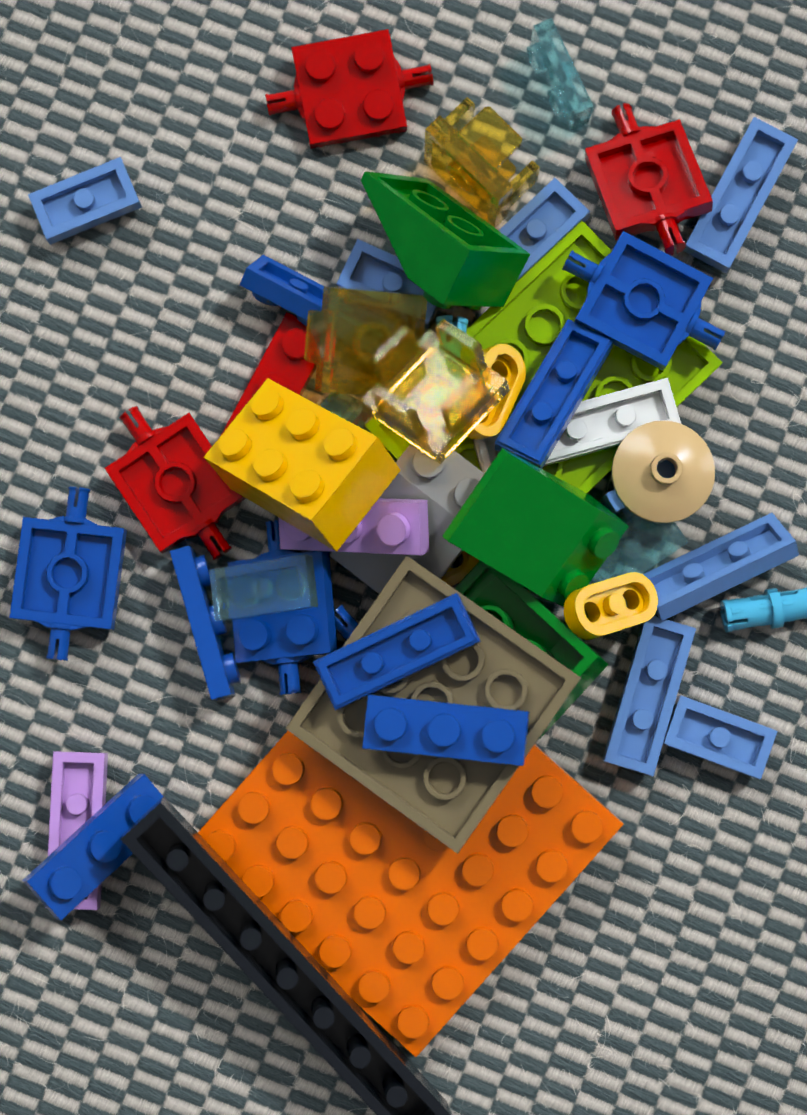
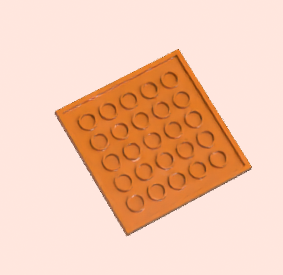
[198,731,624,1057]

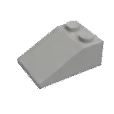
[330,427,485,594]

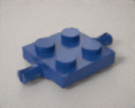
[562,231,726,370]
[9,486,127,661]
[227,520,338,695]

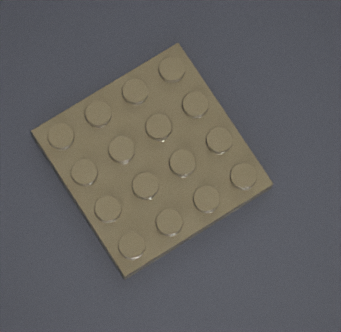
[285,555,581,854]

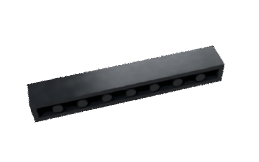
[120,796,452,1115]

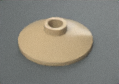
[612,421,715,523]

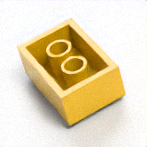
[204,378,401,552]

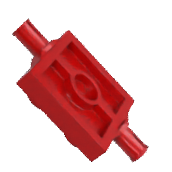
[265,29,434,149]
[585,103,713,255]
[104,406,246,560]

